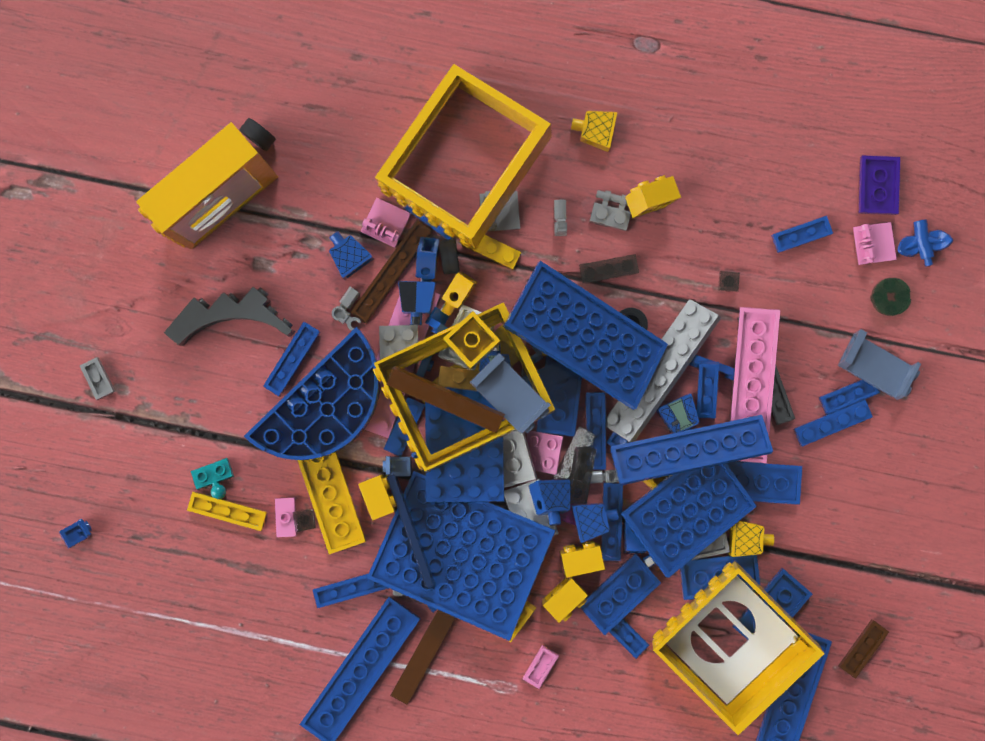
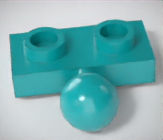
[191,458,234,499]

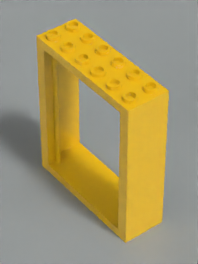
[375,64,552,249]
[373,302,555,473]

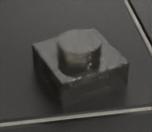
[718,271,740,292]
[293,508,316,532]

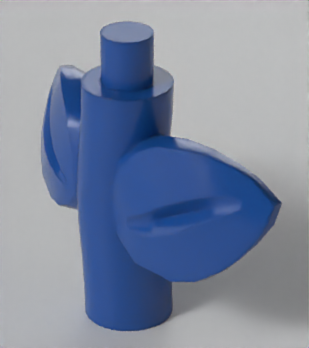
[898,219,953,266]

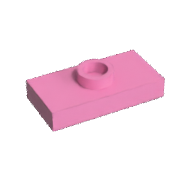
[275,497,297,537]
[523,645,559,689]

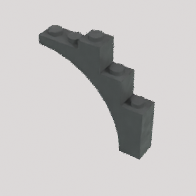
[164,287,295,346]

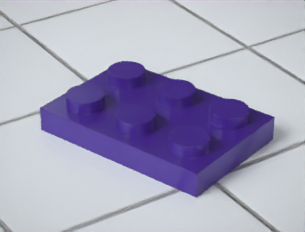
[858,155,900,215]

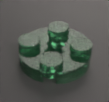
[870,278,911,316]

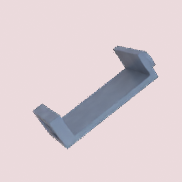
[838,329,921,400]
[469,353,551,434]

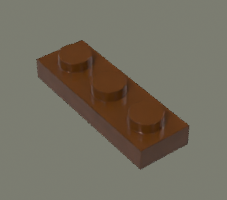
[838,619,889,679]

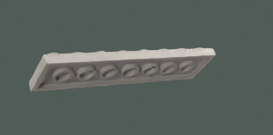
[606,299,721,442]

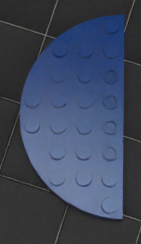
[244,327,380,460]

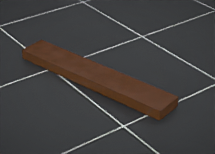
[351,220,433,324]
[387,366,505,433]
[390,610,456,705]

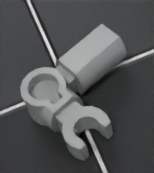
[554,199,567,236]
[332,287,361,331]
[582,470,619,484]

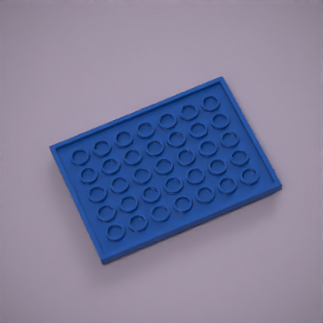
[367,471,556,641]

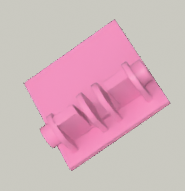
[360,197,411,248]
[853,222,897,265]
[526,431,563,475]

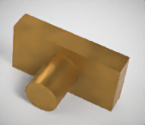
[438,366,480,391]

